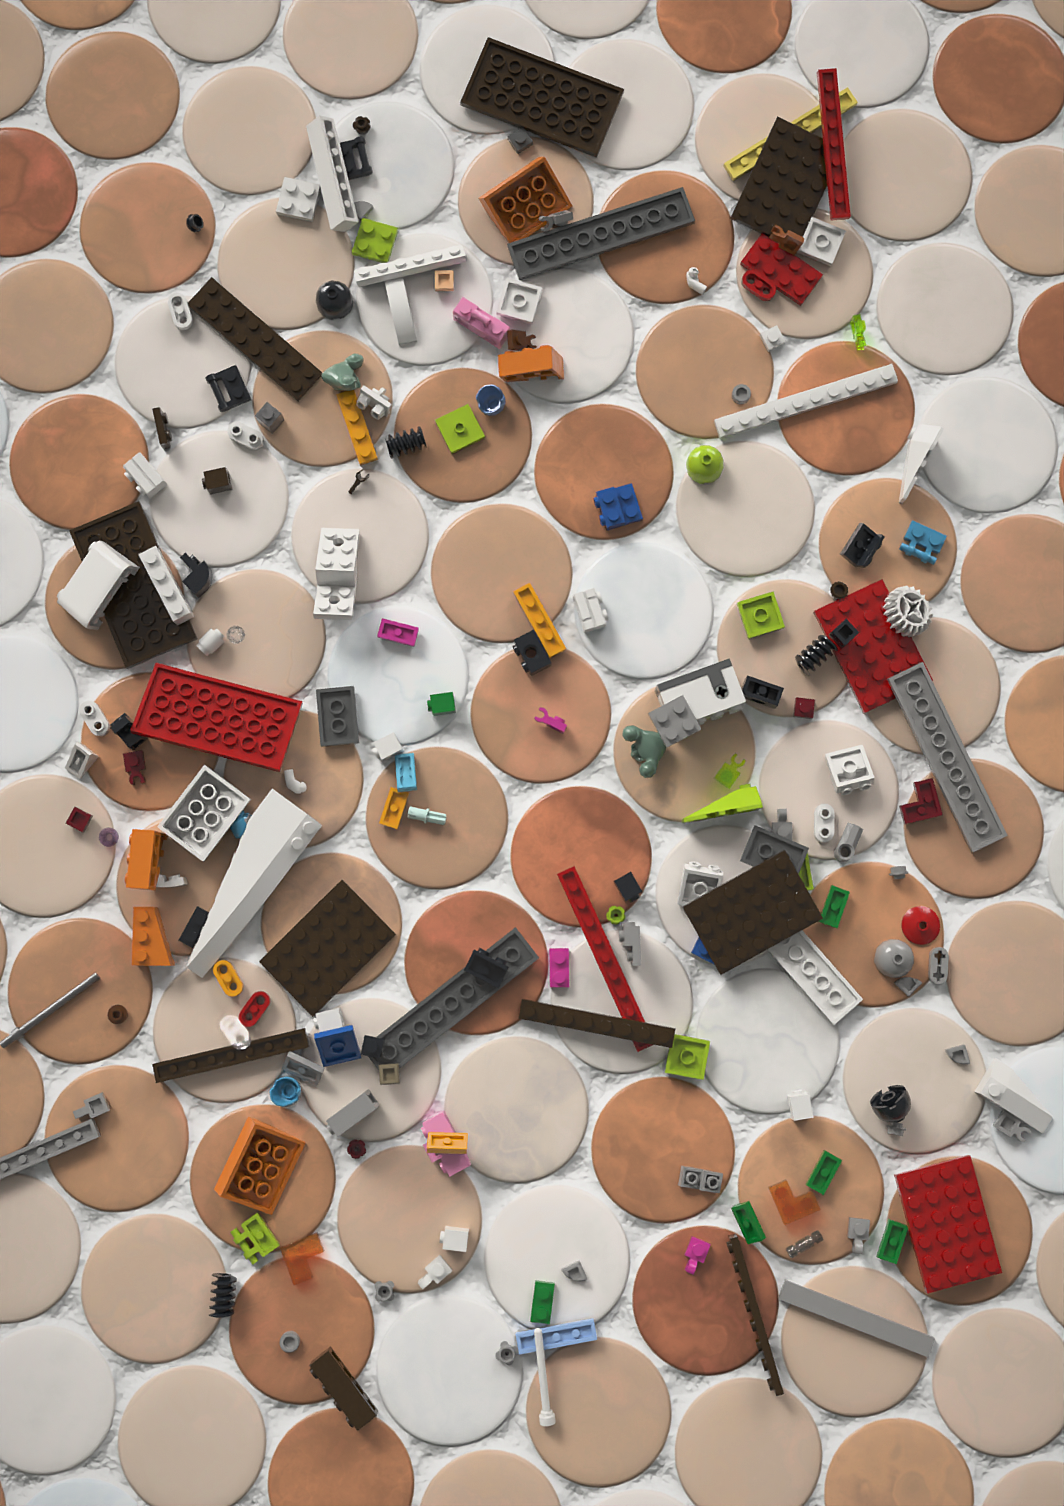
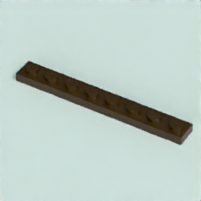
[518,999,676,1048]
[152,1028,310,1083]
[726,1234,784,1396]

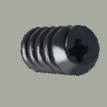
[385,426,427,459]
[795,635,838,676]
[209,1273,237,1318]

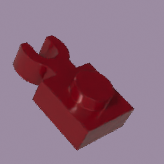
[123,750,146,785]

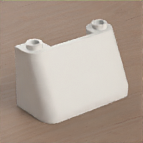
[57,541,140,630]

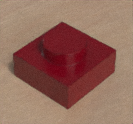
[793,697,815,719]
[65,806,93,833]

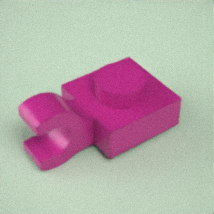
[534,707,567,734]
[684,1236,711,1274]

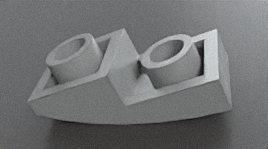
[678,1165,723,1193]

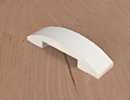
[385,277,417,345]

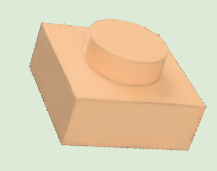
[435,270,454,291]

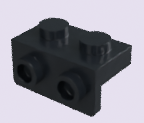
[840,523,885,568]
[464,948,509,988]

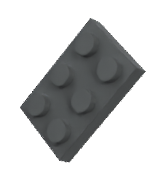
[316,686,359,747]
[740,825,809,874]

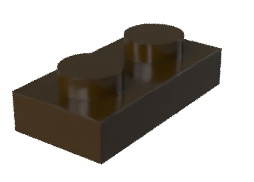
[152,407,173,450]

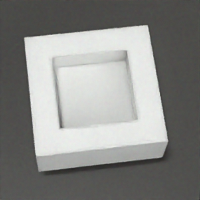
[759,325,785,352]

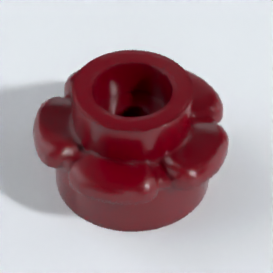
[347,1139,366,1159]

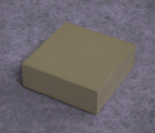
[379,1063,400,1085]

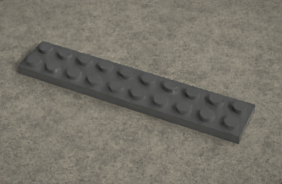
[507,187,695,281]
[368,927,539,1070]

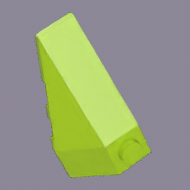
[682,784,763,823]

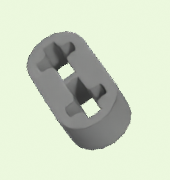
[928,947,949,984]

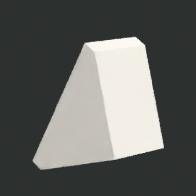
[65,742,99,780]

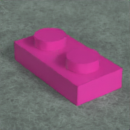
[377,618,419,647]
[549,948,569,987]

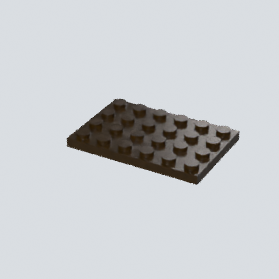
[730,116,827,237]
[682,850,823,975]
[259,879,396,1017]

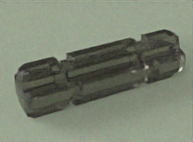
[786,1230,823,1258]

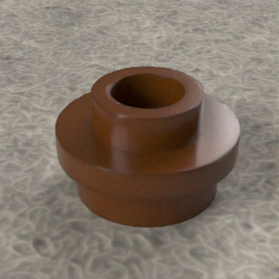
[107,1005,128,1024]

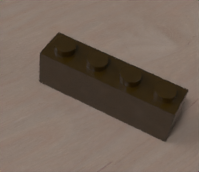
[309,1346,378,1431]

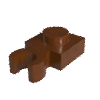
[507,329,537,351]

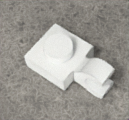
[418,1255,452,1289]

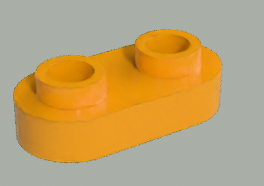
[213,960,244,997]

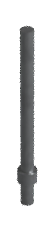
[0,972,100,1048]

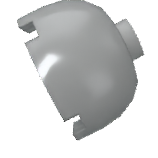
[874,939,914,978]

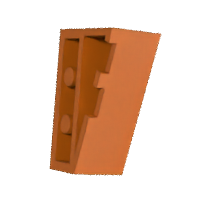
[498,345,564,382]
[125,829,168,891]
[132,907,175,966]

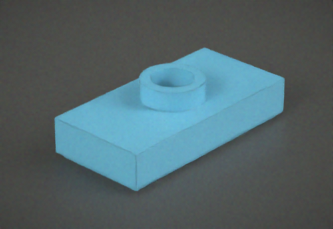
[395,753,417,792]

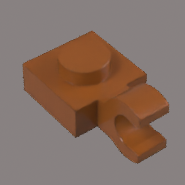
[769,225,805,256]

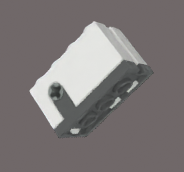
[655,658,746,725]

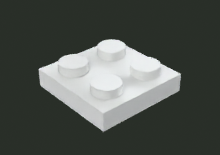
[276,177,321,222]
[797,217,846,266]
[496,278,542,325]

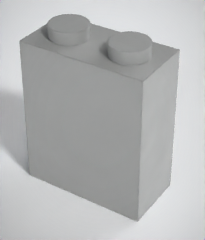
[326,1089,380,1137]

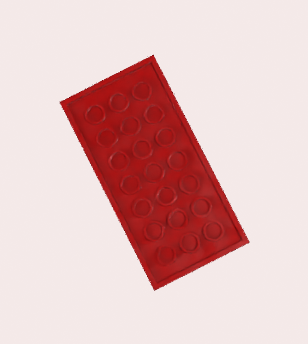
[130,663,303,772]

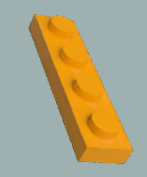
[336,390,378,466]
[513,583,566,658]

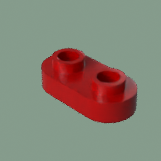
[741,270,776,301]
[239,991,271,1027]

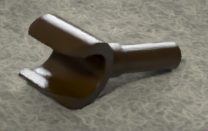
[348,469,369,494]

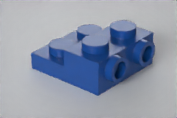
[593,483,643,531]

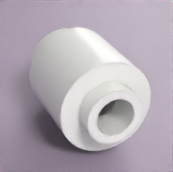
[196,628,225,656]

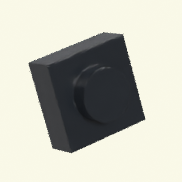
[360,1035,384,1059]

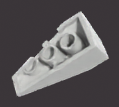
[899,424,944,504]
[975,1058,1053,1134]

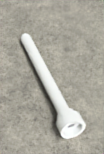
[534,1328,556,1426]

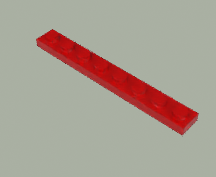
[817,68,851,221]

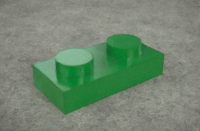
[818,885,850,928]
[805,1150,842,1195]
[731,1201,766,1245]
[876,1218,908,1264]
[530,1280,555,1324]

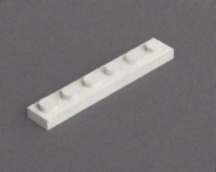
[354,245,467,287]

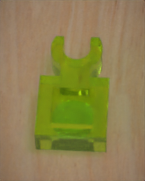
[850,314,866,351]
[714,753,746,789]

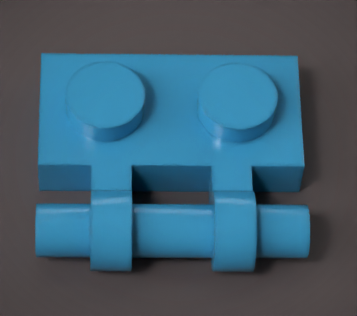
[899,520,947,565]

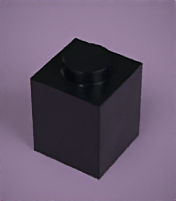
[829,619,859,649]
[613,872,642,903]

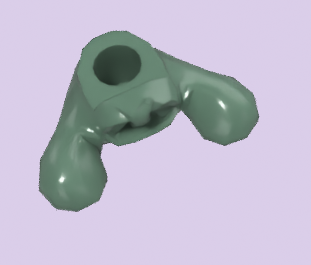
[321,353,364,391]
[622,725,667,778]

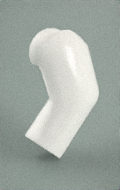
[686,267,707,295]
[284,769,307,794]

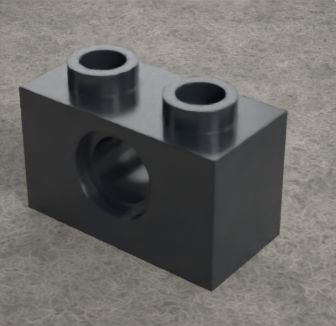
[512,630,552,676]
[741,675,784,709]

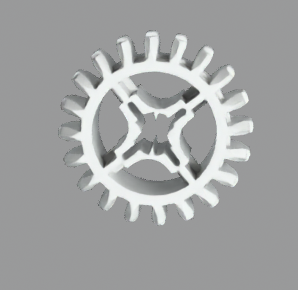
[883,586,933,637]

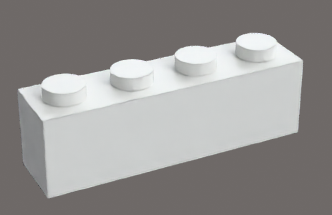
[139,546,195,625]

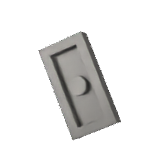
[282,1051,325,1086]

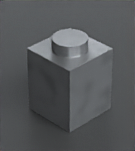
[255,402,284,434]

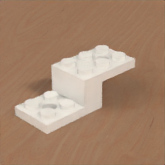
[313,528,360,620]

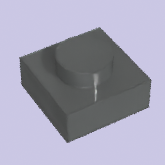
[507,128,533,154]

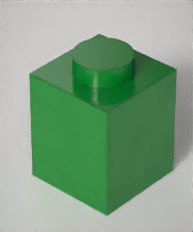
[427,692,456,716]

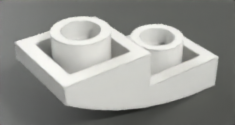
[156,874,188,888]

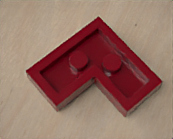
[899,778,943,824]

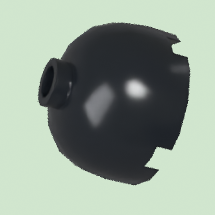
[316,280,353,320]
[870,1085,911,1123]

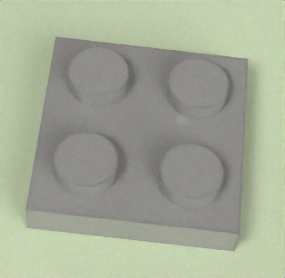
[648,695,701,748]

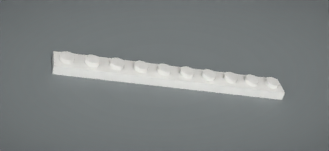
[714,364,898,439]

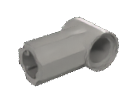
[834,823,864,862]

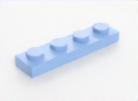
[516,1318,597,1355]

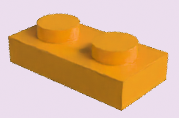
[379,787,409,830]
[427,1132,468,1154]

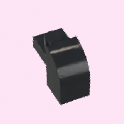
[180,553,213,598]
[110,713,148,751]

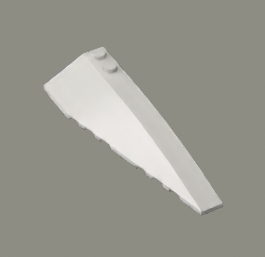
[186,789,322,978]

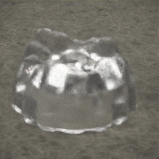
[227,626,245,644]

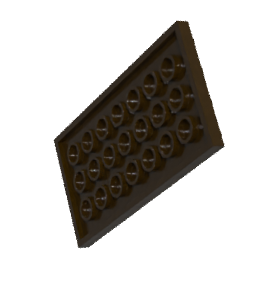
[460,37,624,158]
[69,501,198,669]

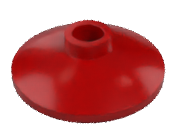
[901,906,940,945]

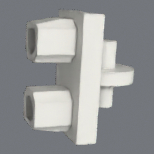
[356,385,392,420]

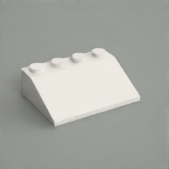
[157,765,251,862]

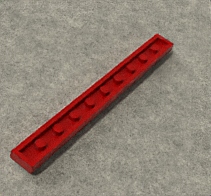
[557,866,652,1052]

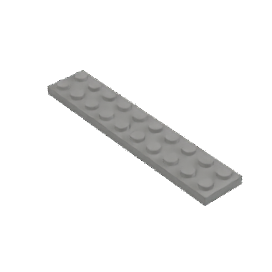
[887,662,1008,852]

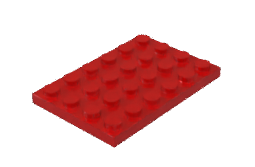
[813,579,933,714]
[894,1155,1002,1294]

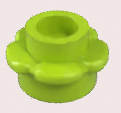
[606,906,626,925]

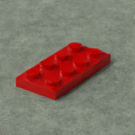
[740,233,823,306]

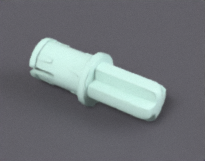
[408,806,447,825]

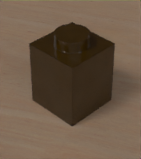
[202,467,232,495]

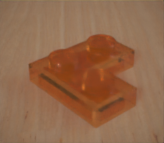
[768,1180,821,1225]
[280,1232,325,1285]

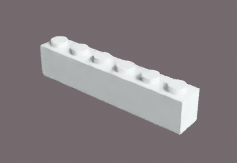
[306,115,359,232]

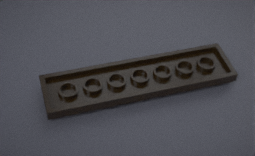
[188,277,322,401]

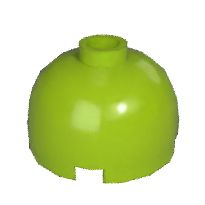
[686,445,724,484]

